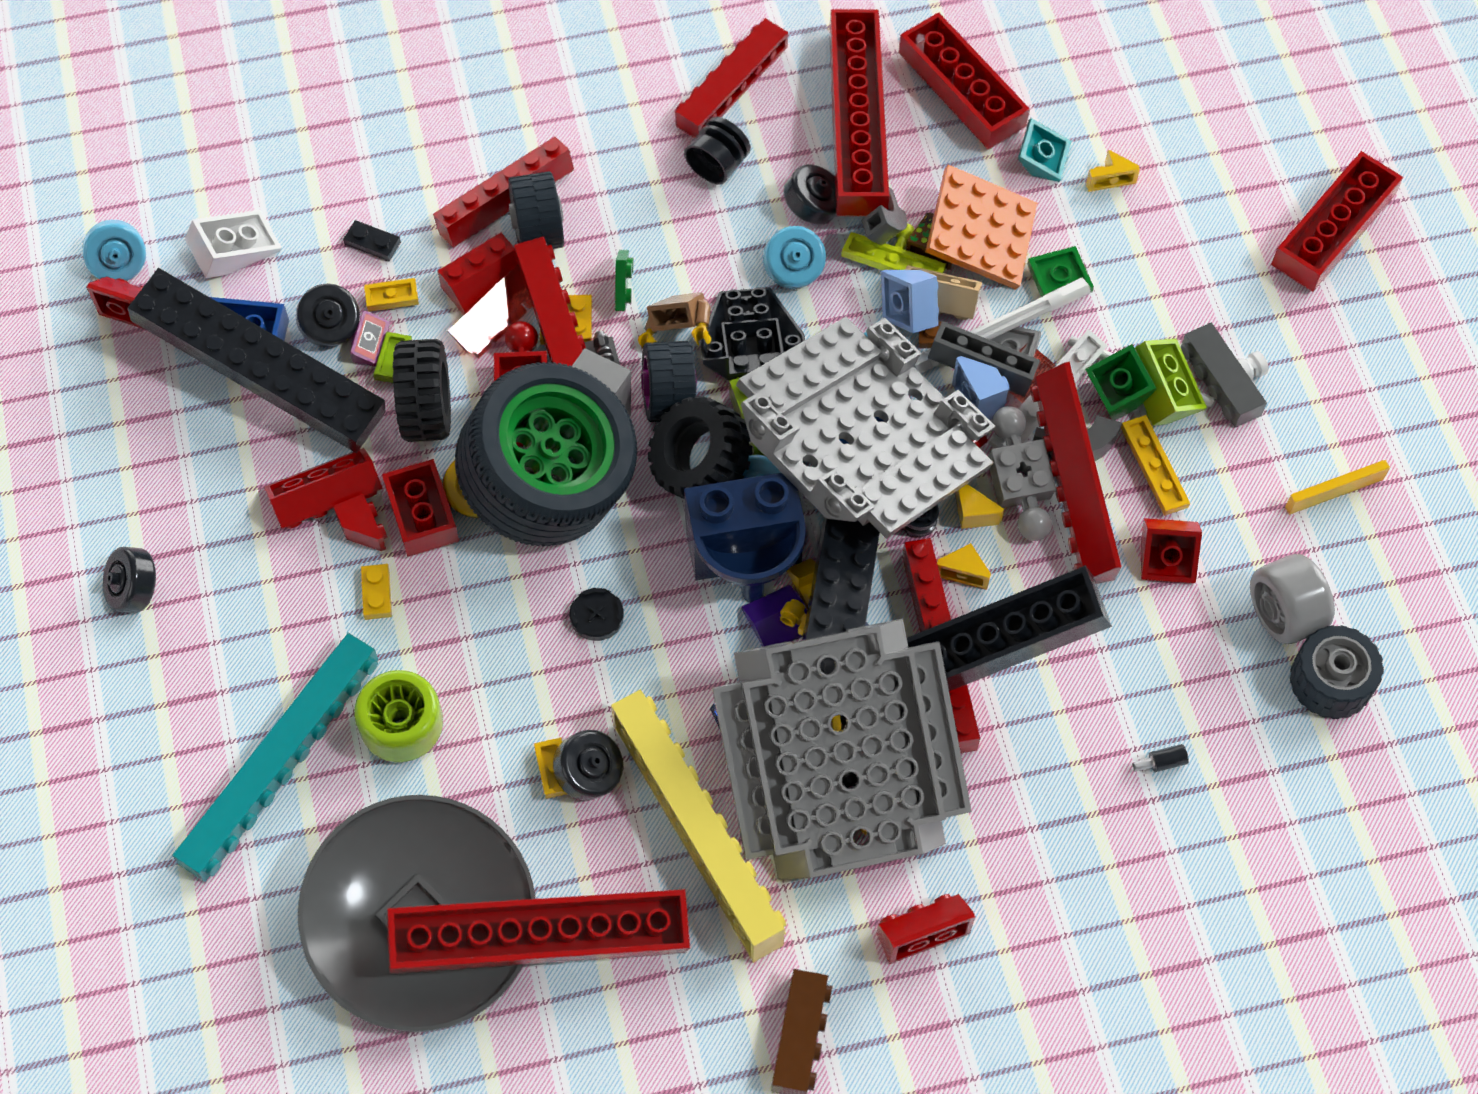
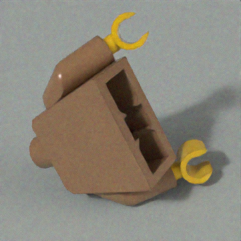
[638,292,711,348]

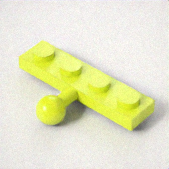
[841,223,946,273]

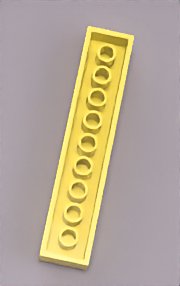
[611,689,787,963]

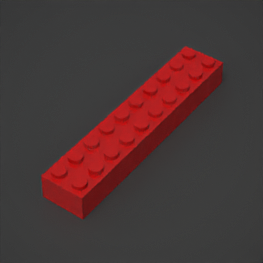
[829,9,889,216]
[387,889,690,974]

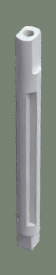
[914,278,1090,373]

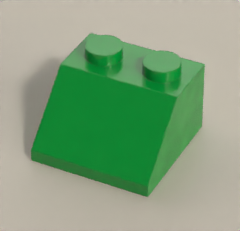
[1085,344,1157,421]

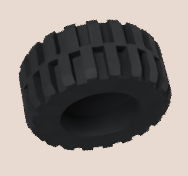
[393,339,451,442]
[648,396,753,499]

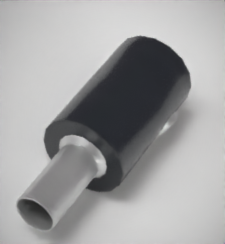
[1132,744,1189,773]

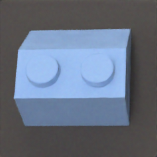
[881,270,939,333]
[952,356,1010,420]

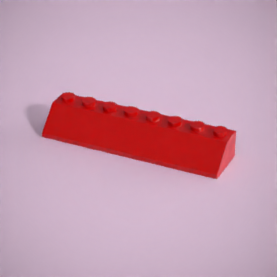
[1030,361,1122,584]

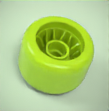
[354,670,443,762]

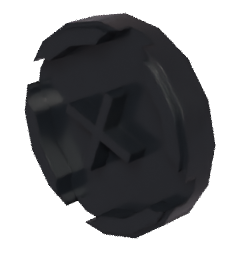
[569,588,624,641]

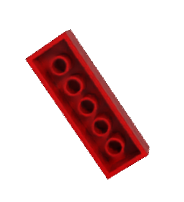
[898,12,1030,150]
[1271,151,1404,292]

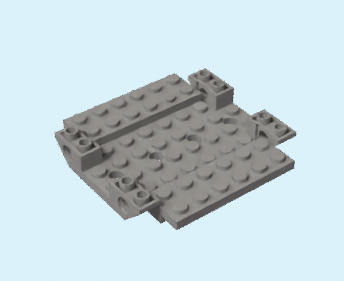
[736,316,995,539]
[712,619,972,880]

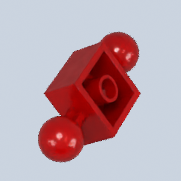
[494,321,548,447]

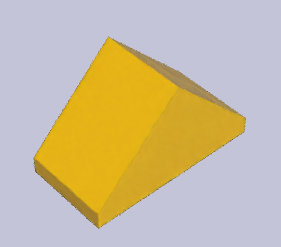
[955,484,1004,529]
[937,543,991,590]

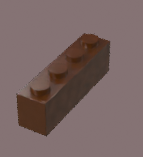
[771,969,833,1094]

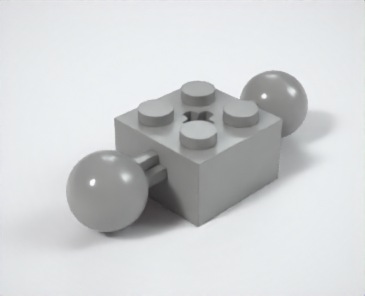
[988,406,1056,541]

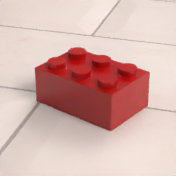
[382,459,459,557]

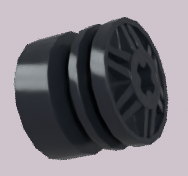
[684,117,751,185]

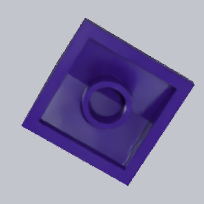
[741,585,807,647]

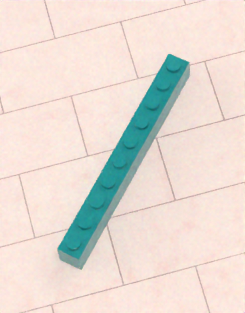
[172,633,378,882]

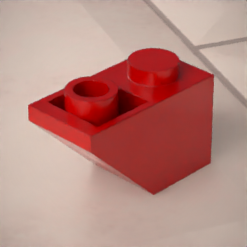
[333,494,388,551]

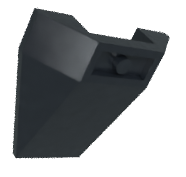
[700,287,805,381]

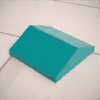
[1018,118,1072,182]

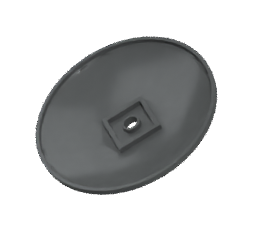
[298,795,536,1032]

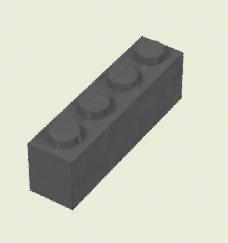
[928,321,1040,397]
[1181,322,1267,428]

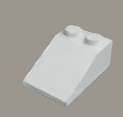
[185,210,282,278]

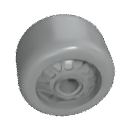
[1250,554,1335,644]

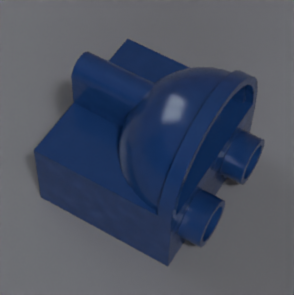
[684,473,805,603]

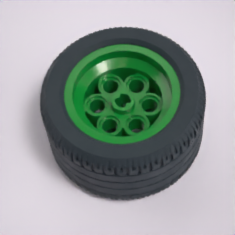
[455,362,637,546]

